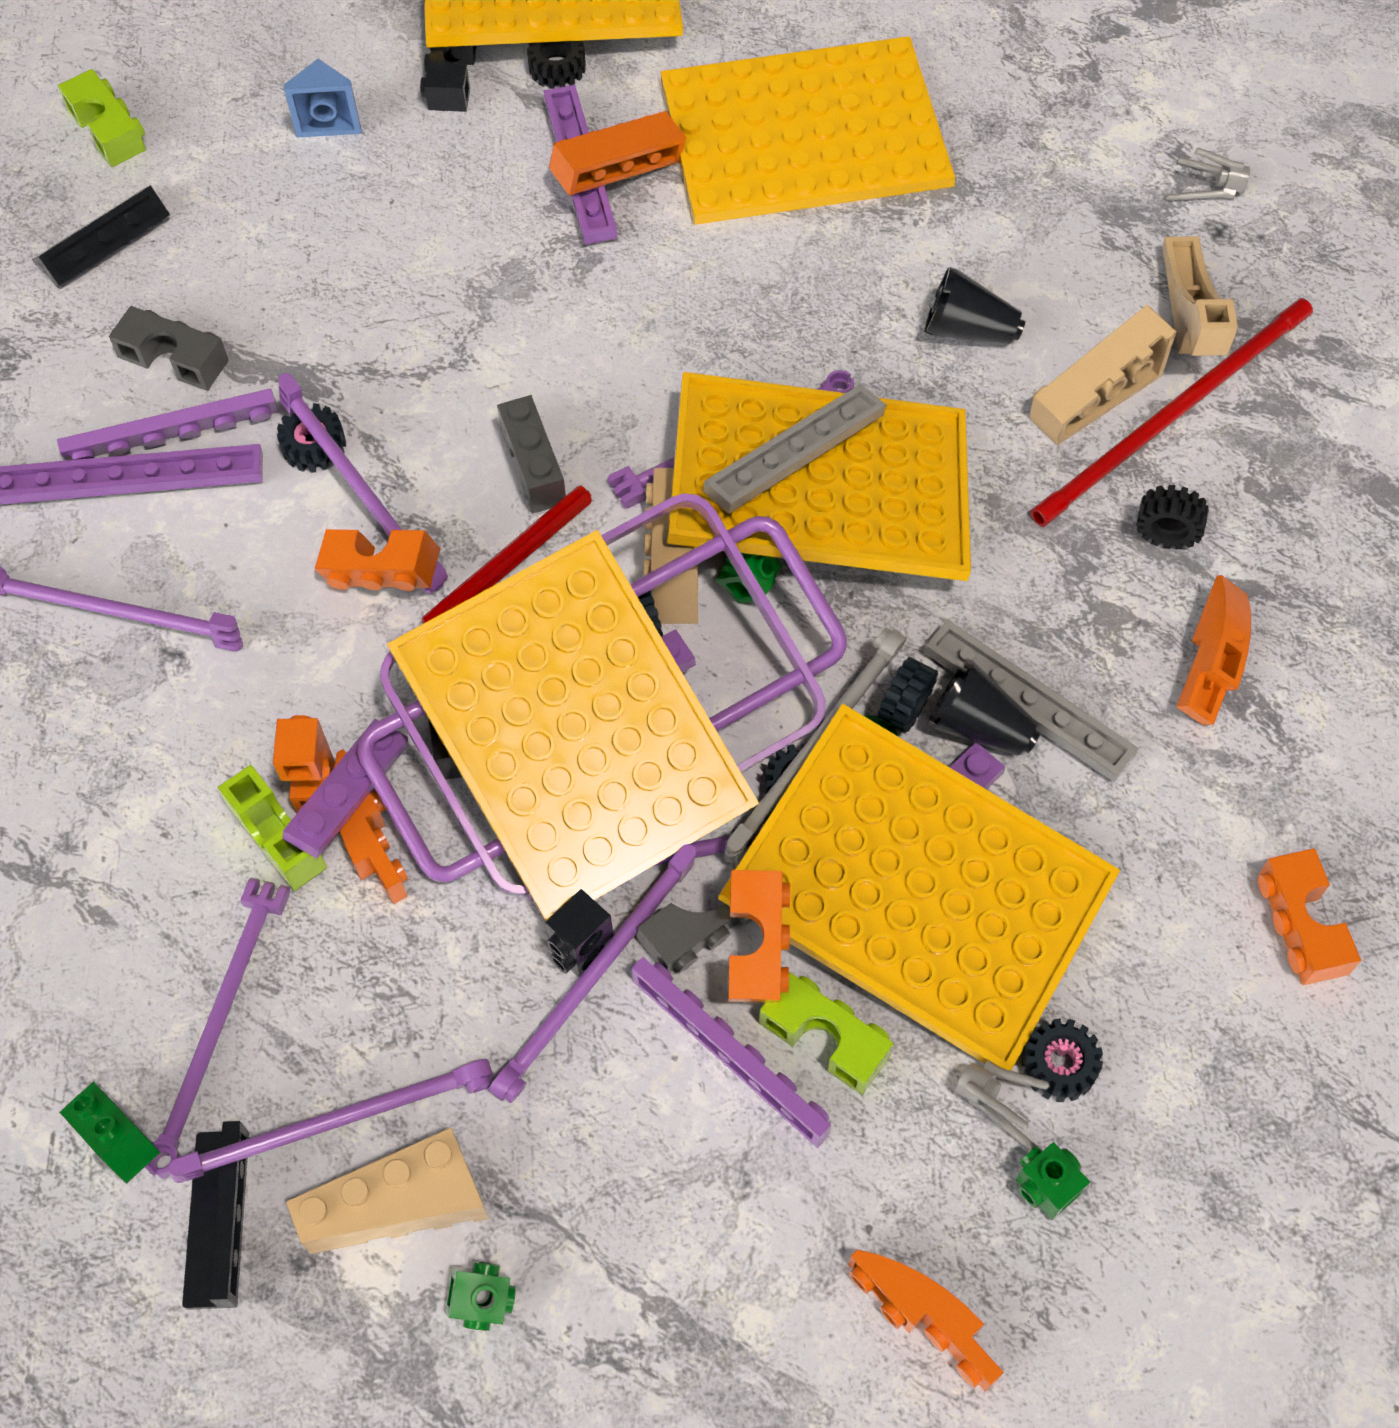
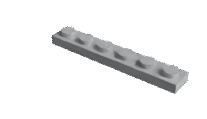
[703,384,886,514]
[924,620,1139,782]

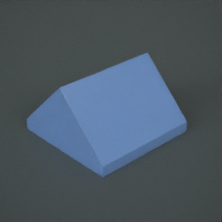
[284,59,362,138]

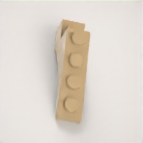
[1162,236,1238,356]

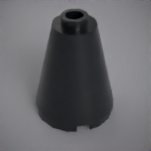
[924,267,1026,345]
[927,658,1040,756]

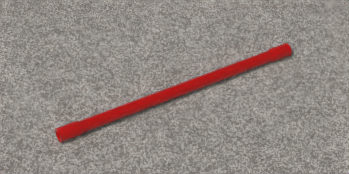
[1030,298,1313,527]

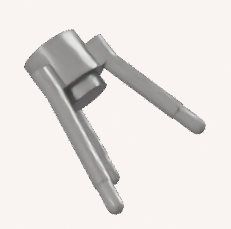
[1165,147,1250,201]
[956,1061,1049,1151]

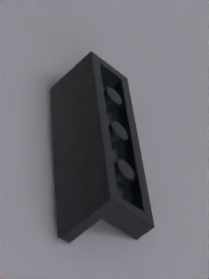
[32,185,170,287]
[182,1121,249,1310]

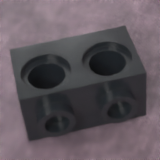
[545,889,613,977]

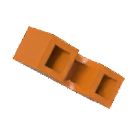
[315,529,441,591]
[273,715,335,814]
[1258,848,1362,986]
[728,870,790,1003]

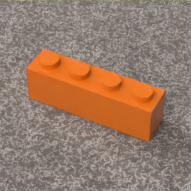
[549,111,687,196]

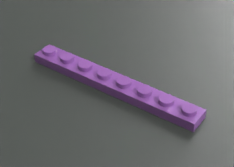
[0,444,263,505]

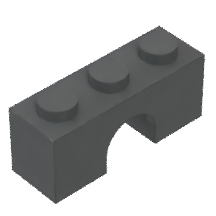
[109,306,229,391]
[497,395,566,514]

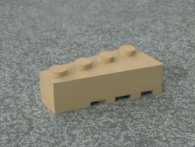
[1029,305,1177,445]
[644,468,698,624]
[286,1127,489,1254]

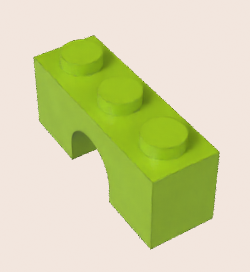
[57,69,146,167]
[217,764,327,892]
[759,972,894,1095]

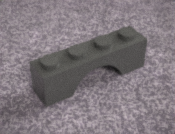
[636,845,753,973]

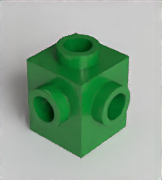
[715,553,782,604]
[1016,1141,1091,1220]
[445,1261,515,1331]

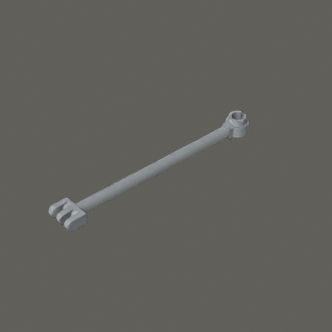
[724,628,907,863]

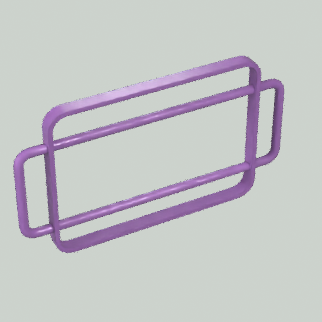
[357,493,847,895]

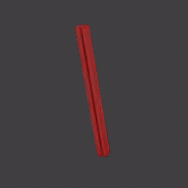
[421,485,592,624]

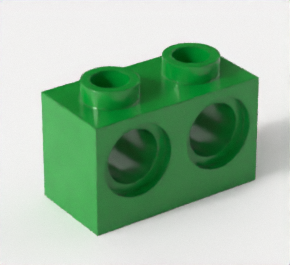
[59,1081,160,1184]

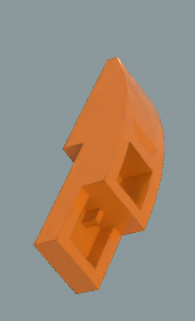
[1176,575,1251,726]
[334,749,409,905]
[848,1249,1004,1392]

